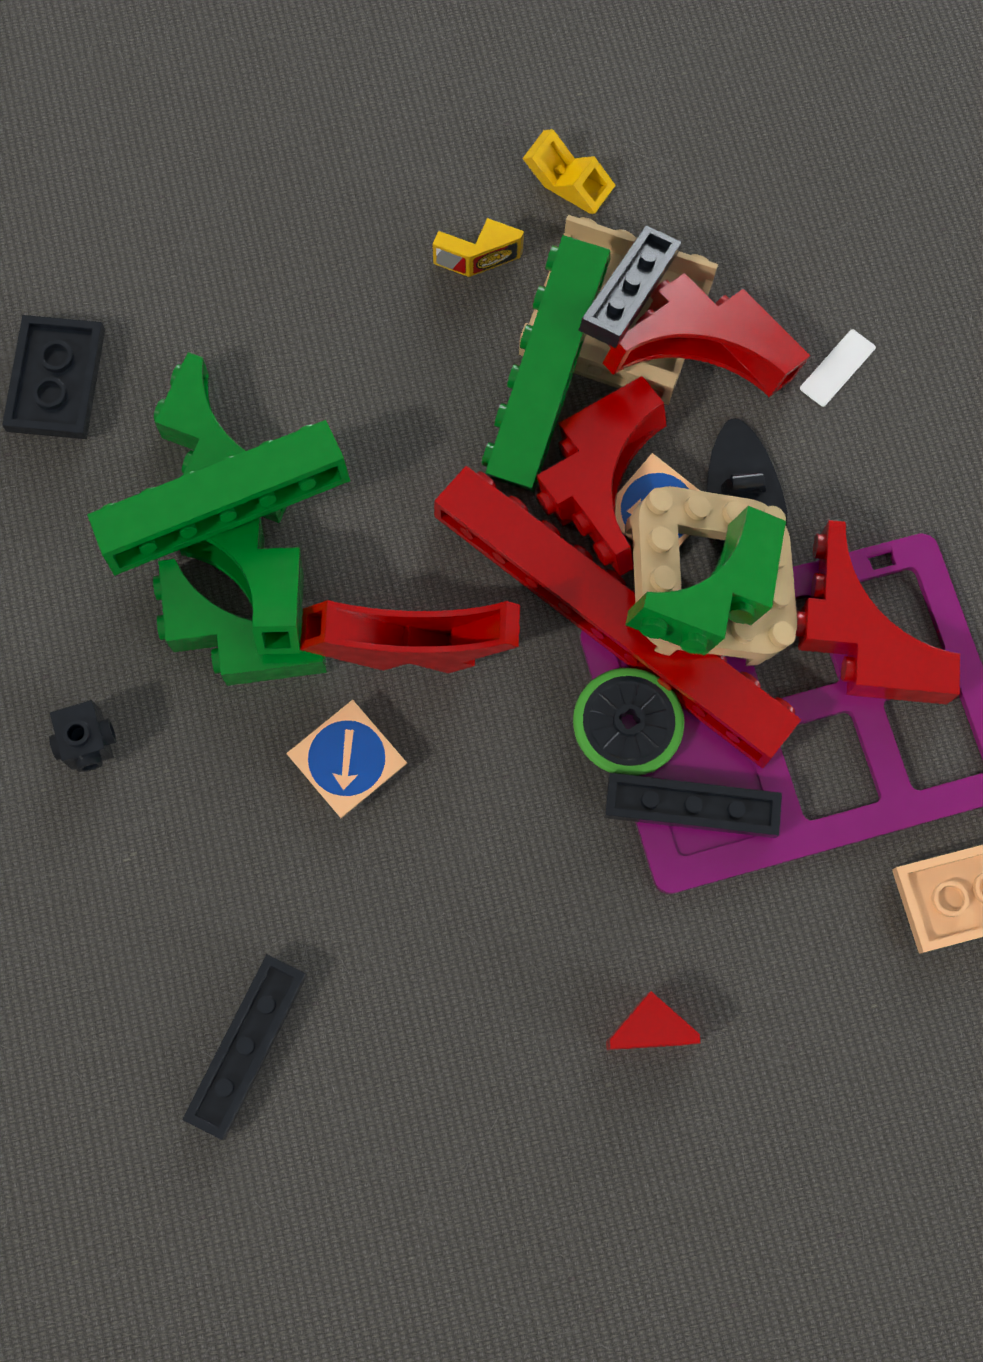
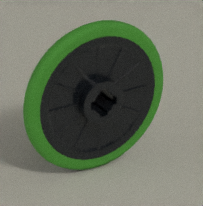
[573,668,684,776]

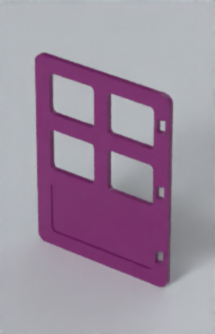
[580,533,983,894]

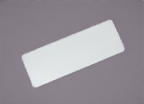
[800,329,876,407]

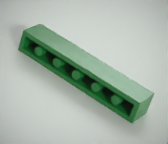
[482,235,611,493]
[87,420,350,576]

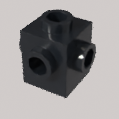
[49,700,116,772]

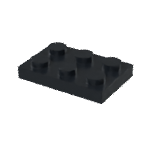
[2,315,105,439]

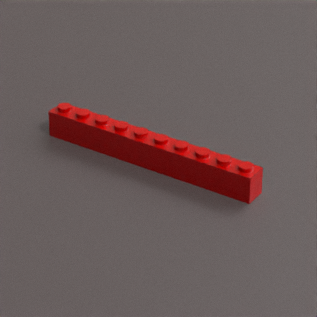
[434,466,802,768]

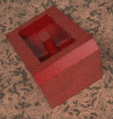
[606,991,701,1050]

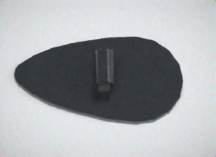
[706,418,788,547]

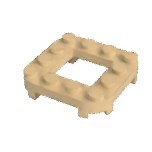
[625,486,797,666]

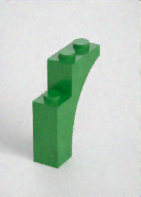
[154,352,287,523]
[625,506,786,656]
[180,517,304,655]
[153,559,327,686]

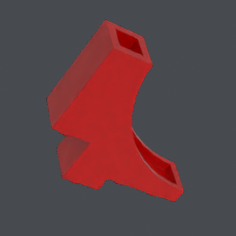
[602,273,810,397]
[536,376,667,576]
[795,520,960,705]
[300,600,520,673]

